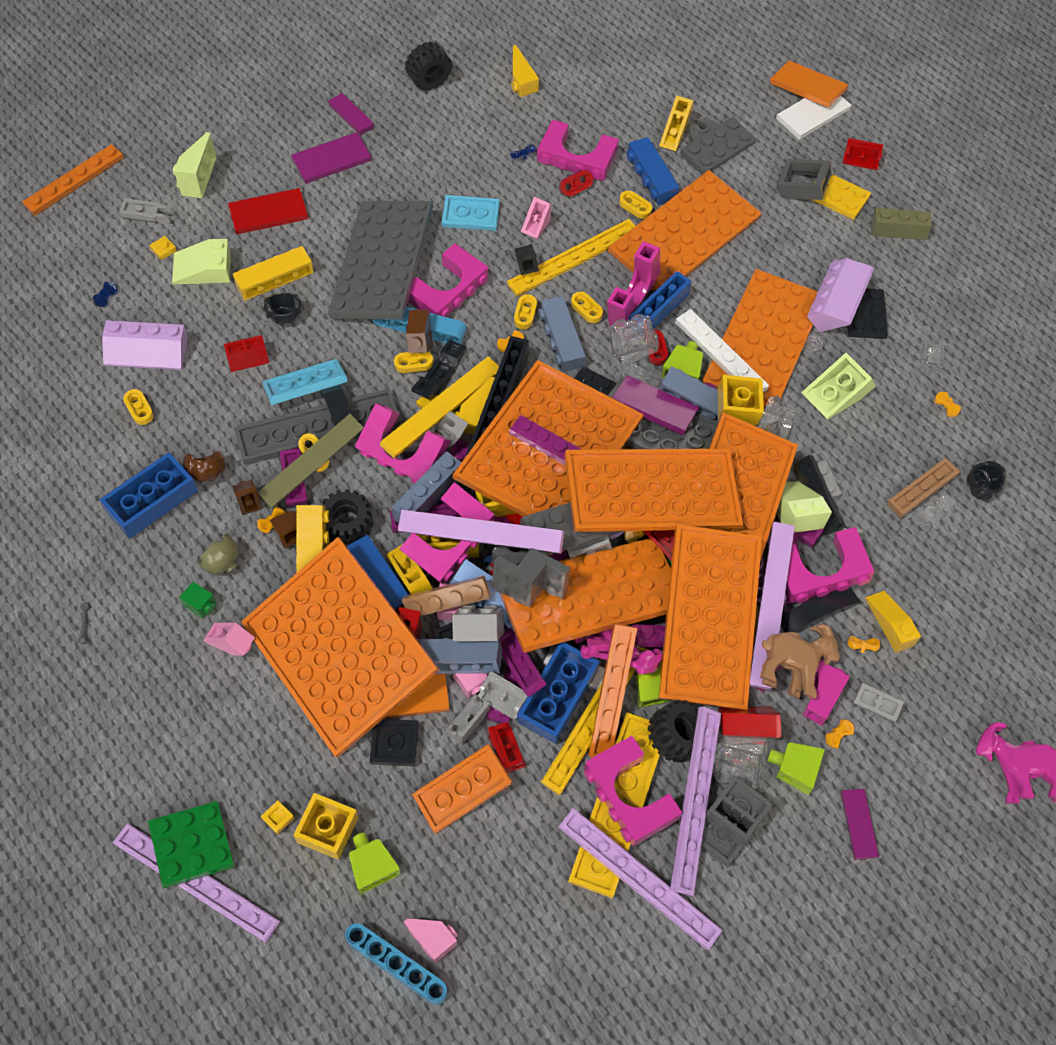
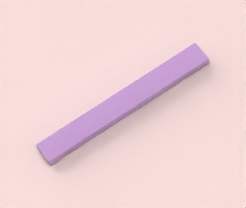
[398,510,565,554]
[749,522,795,690]
[670,707,721,896]
[558,808,722,950]
[113,823,280,943]

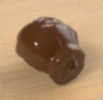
[183,451,225,482]

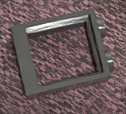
[777,159,832,200]

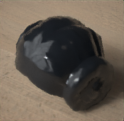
[264,293,302,325]
[966,461,1005,501]

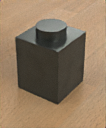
[514,244,539,276]

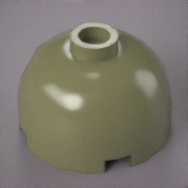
[196,533,239,575]

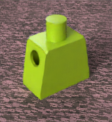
[661,341,703,379]
[635,663,673,709]
[767,742,825,795]
[349,833,401,895]

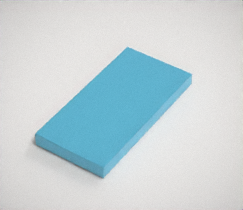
[262,359,348,405]

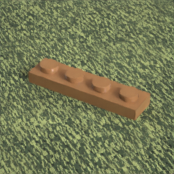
[887,458,960,518]
[402,576,491,616]

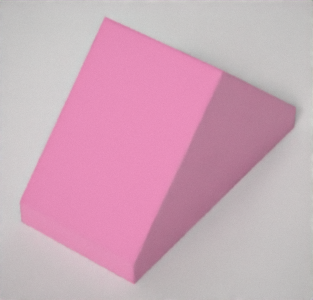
[521,197,551,239]

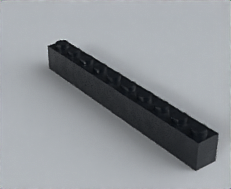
[455,336,529,499]

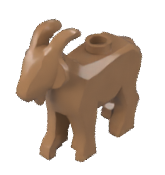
[760,624,840,699]

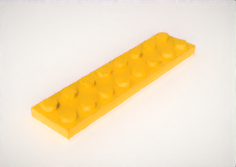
[568,712,660,899]

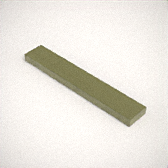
[257,414,364,509]

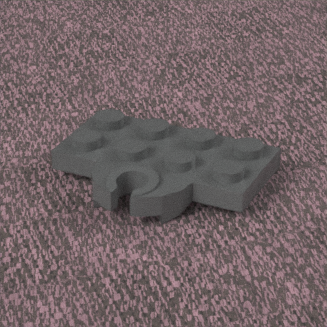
[680,117,756,175]

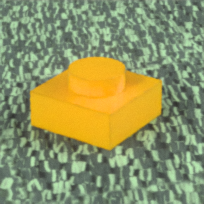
[149,236,177,260]
[260,800,295,835]

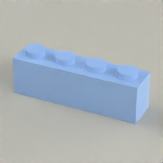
[449,559,514,631]

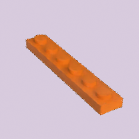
[22,144,124,216]
[588,623,637,758]

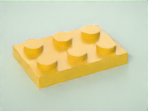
[811,174,871,220]

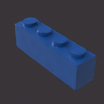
[626,137,680,205]
[627,271,692,341]
[347,535,408,613]

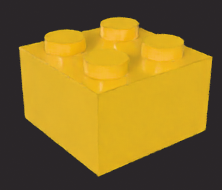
[717,375,764,425]
[293,793,359,860]

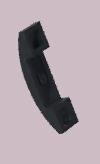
[411,339,467,399]
[320,384,353,427]
[781,586,861,633]

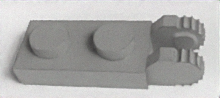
[119,198,175,224]

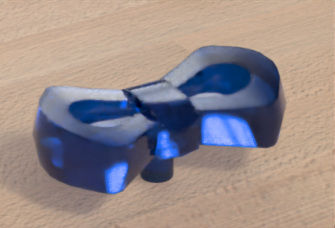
[510,144,536,160]
[92,282,118,307]

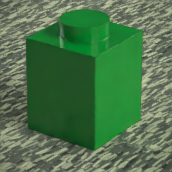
[179,581,216,619]

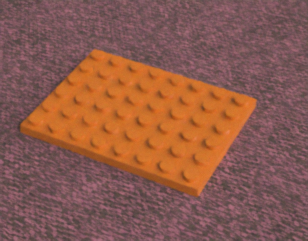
[453,360,644,517]
[241,537,440,757]

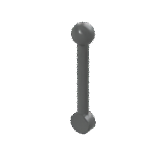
[78,602,90,644]

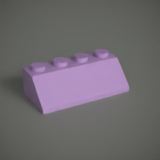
[807,258,874,332]
[102,320,188,370]

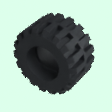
[405,41,453,91]
[322,489,373,546]
[648,700,698,762]

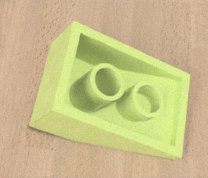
[173,132,217,198]
[172,239,231,285]
[801,353,876,420]
[776,481,832,533]

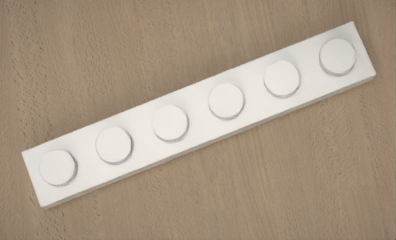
[675,309,769,392]

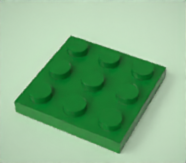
[148,801,234,889]

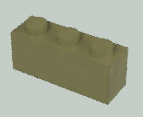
[871,208,932,240]

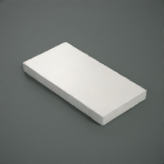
[776,96,852,140]

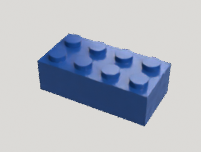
[99,452,198,539]
[517,642,600,744]

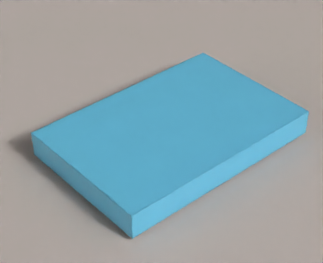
[442,195,500,231]

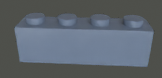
[538,296,586,372]
[659,366,718,422]
[391,452,462,524]
[417,638,502,674]

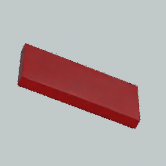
[228,188,308,235]

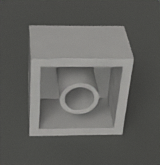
[452,604,504,641]

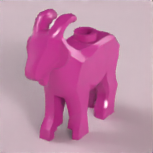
[574,629,663,674]
[975,722,1056,804]

